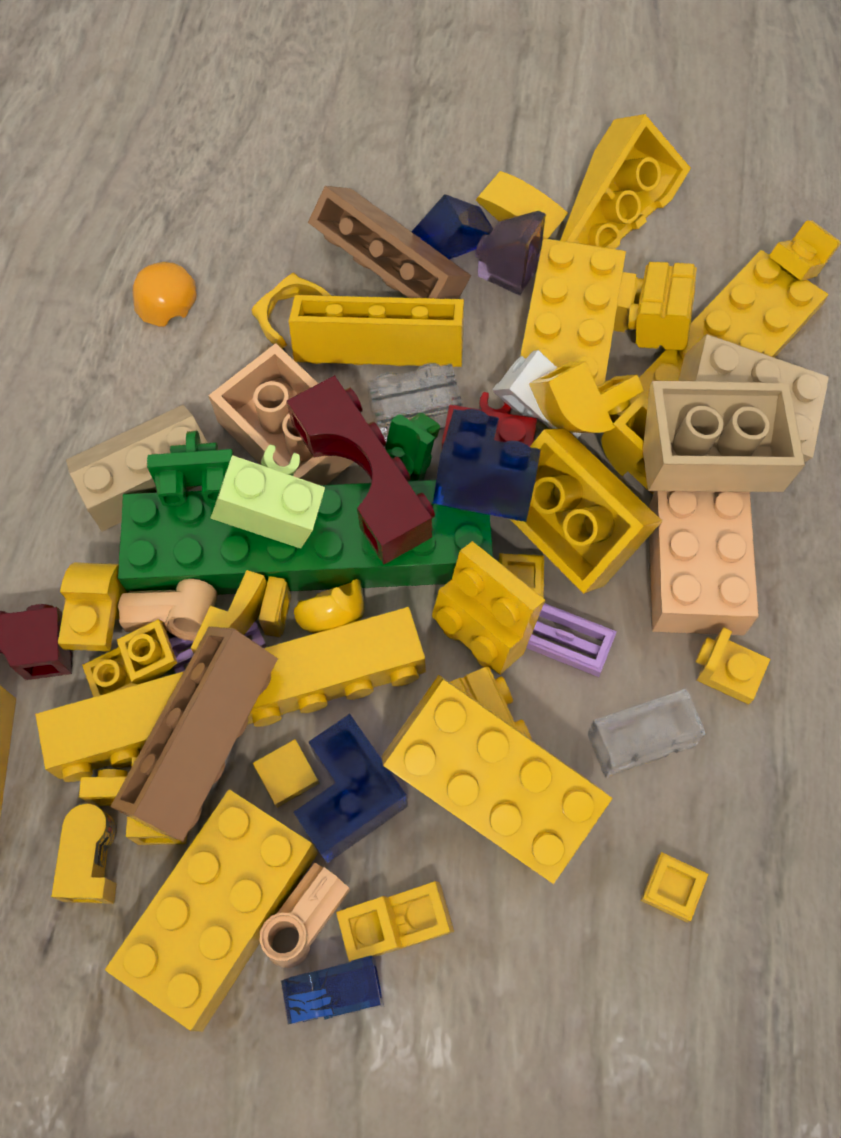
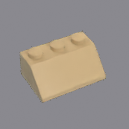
[643,381,805,492]
[66,405,208,532]

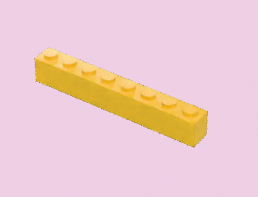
[35,607,426,782]

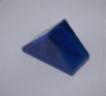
[411,194,498,260]

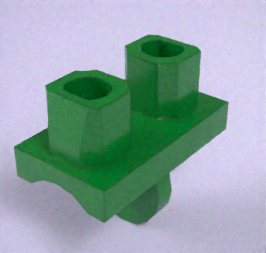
[385,412,441,481]
[147,431,234,506]

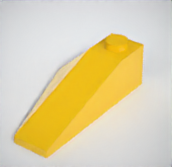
[560,114,691,249]

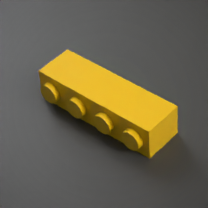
[289,295,464,368]

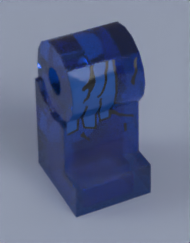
[281,955,384,1025]

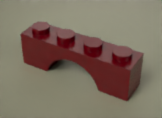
[287,375,435,564]
[0,604,72,680]

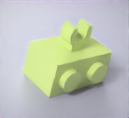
[210,444,325,549]

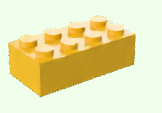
[520,238,626,386]
[381,675,613,884]
[105,789,318,1032]

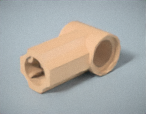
[118,579,218,641]
[259,863,350,968]

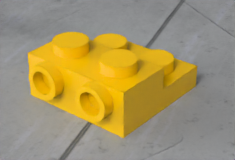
[432,541,545,675]

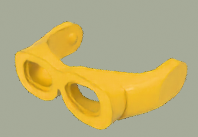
[252,273,331,349]

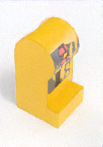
[51,804,117,904]

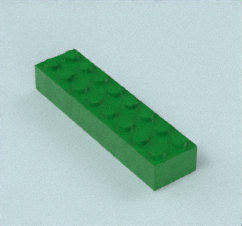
[118,478,493,595]

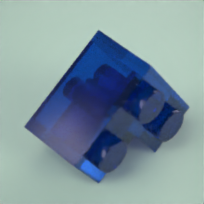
[433,409,541,522]
[293,714,408,863]

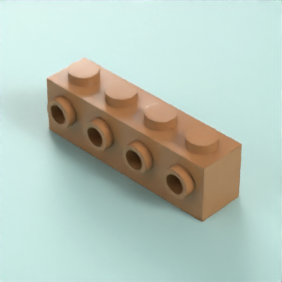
[308,186,471,299]
[110,626,278,842]

